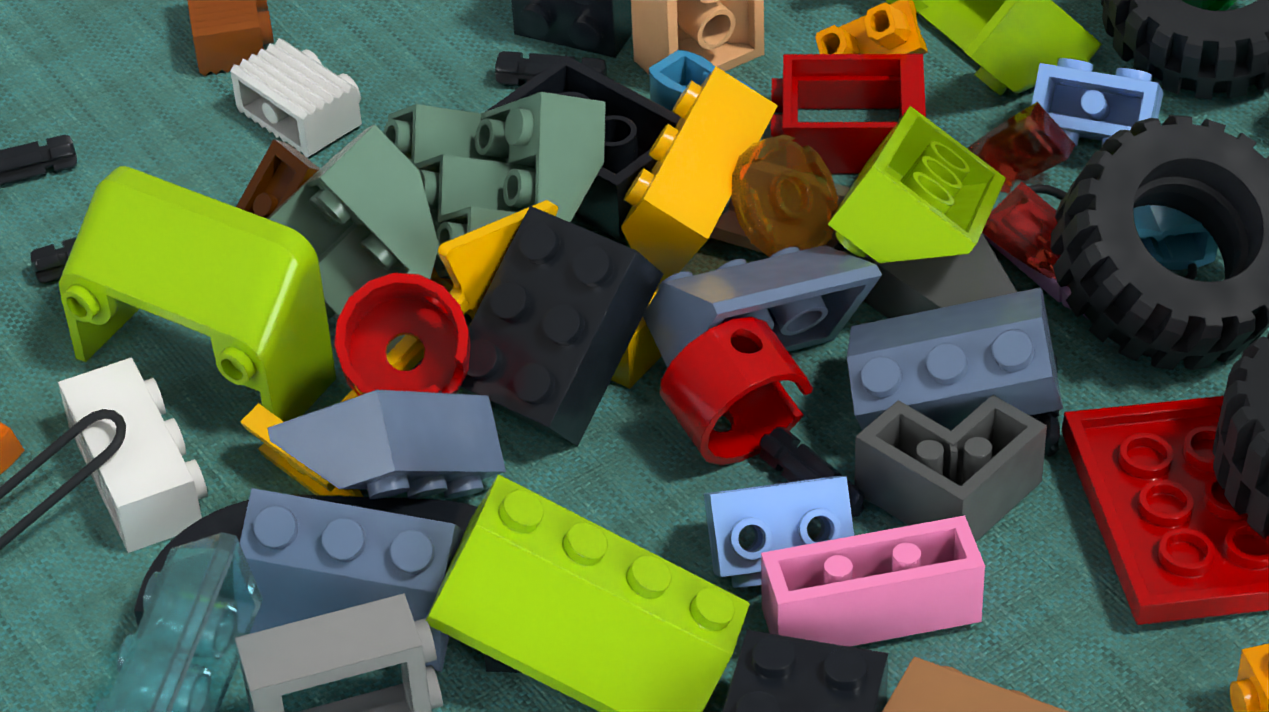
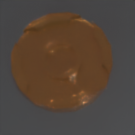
[731,135,838,257]

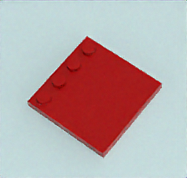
[1061,396,1269,625]

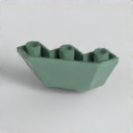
[383,92,605,279]
[266,124,439,354]

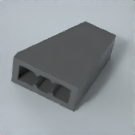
[856,233,1017,319]

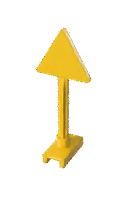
[240,200,558,497]

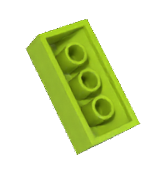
[828,106,1006,263]
[425,474,750,712]

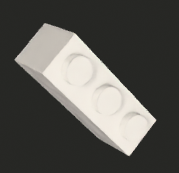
[58,357,208,553]

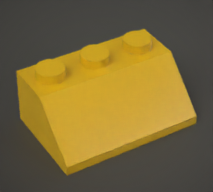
[621,67,778,291]

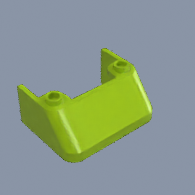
[885,0,1103,96]
[59,166,337,422]

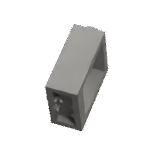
[235,593,443,712]

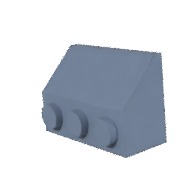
[643,245,882,368]
[847,288,1063,431]
[267,390,506,499]
[237,488,464,672]

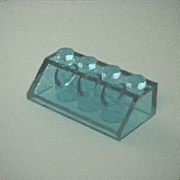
[94,532,263,712]

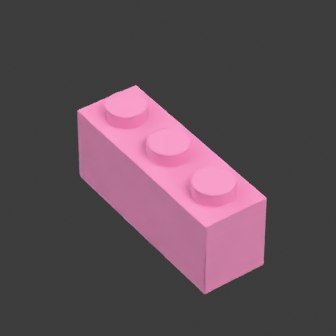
[761,515,985,647]

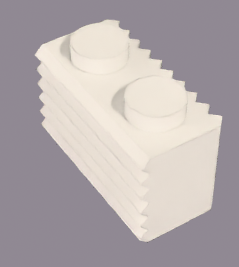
[230,38,362,158]

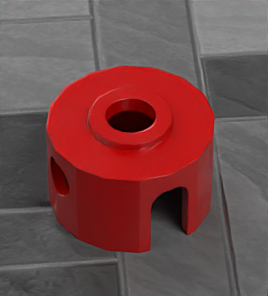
[335,273,471,396]
[660,317,813,465]

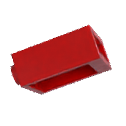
[771,54,926,174]

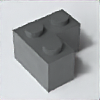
[855,395,1047,542]

